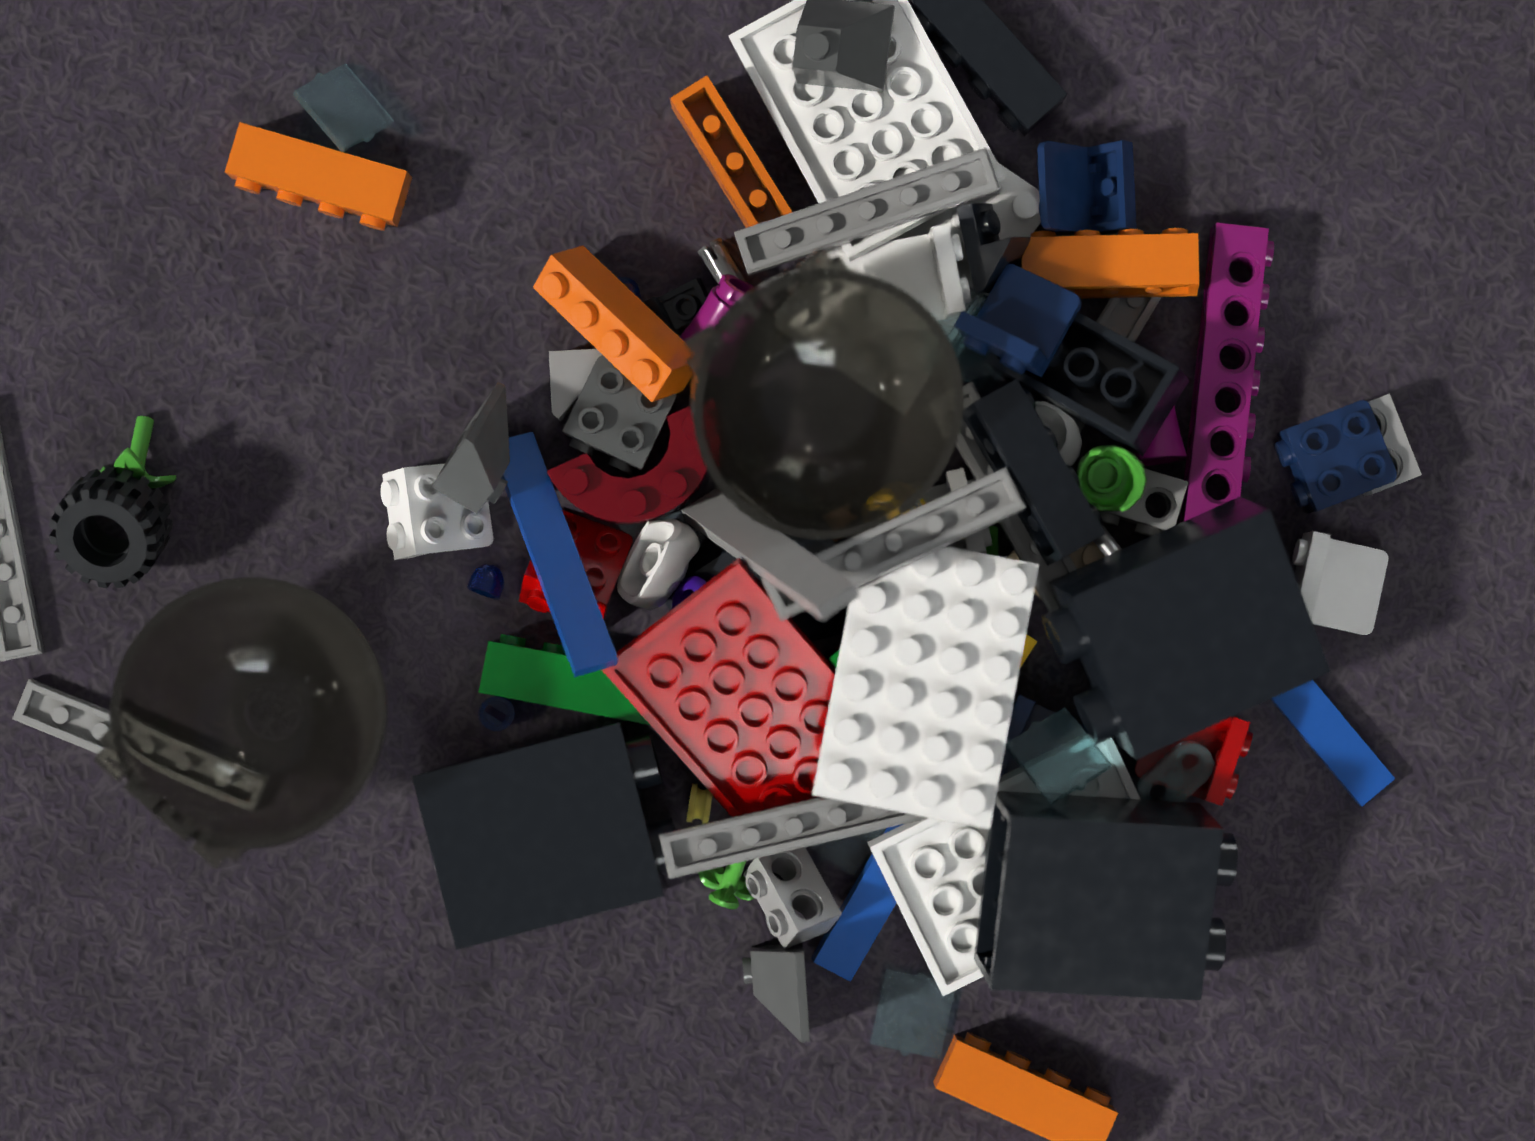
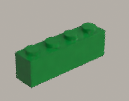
[478,634,650,725]

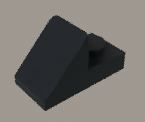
[956,203,1030,293]

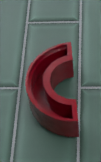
[547,398,715,525]

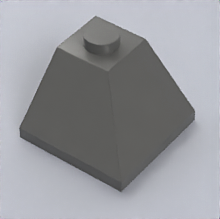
[792,0,895,92]
[432,381,510,514]
[742,943,810,1042]

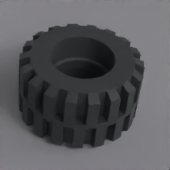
[49,467,173,588]

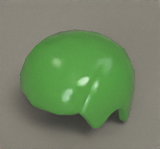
[1076,445,1147,512]

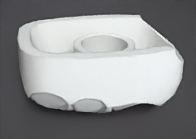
[617,519,700,611]

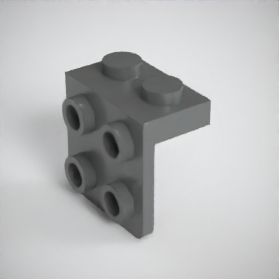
[562,355,677,475]

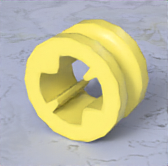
[686,783,713,824]

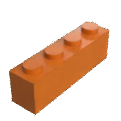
[670,75,792,228]
[225,122,412,231]
[1022,228,1199,299]
[533,245,702,402]
[933,1032,1118,1141]

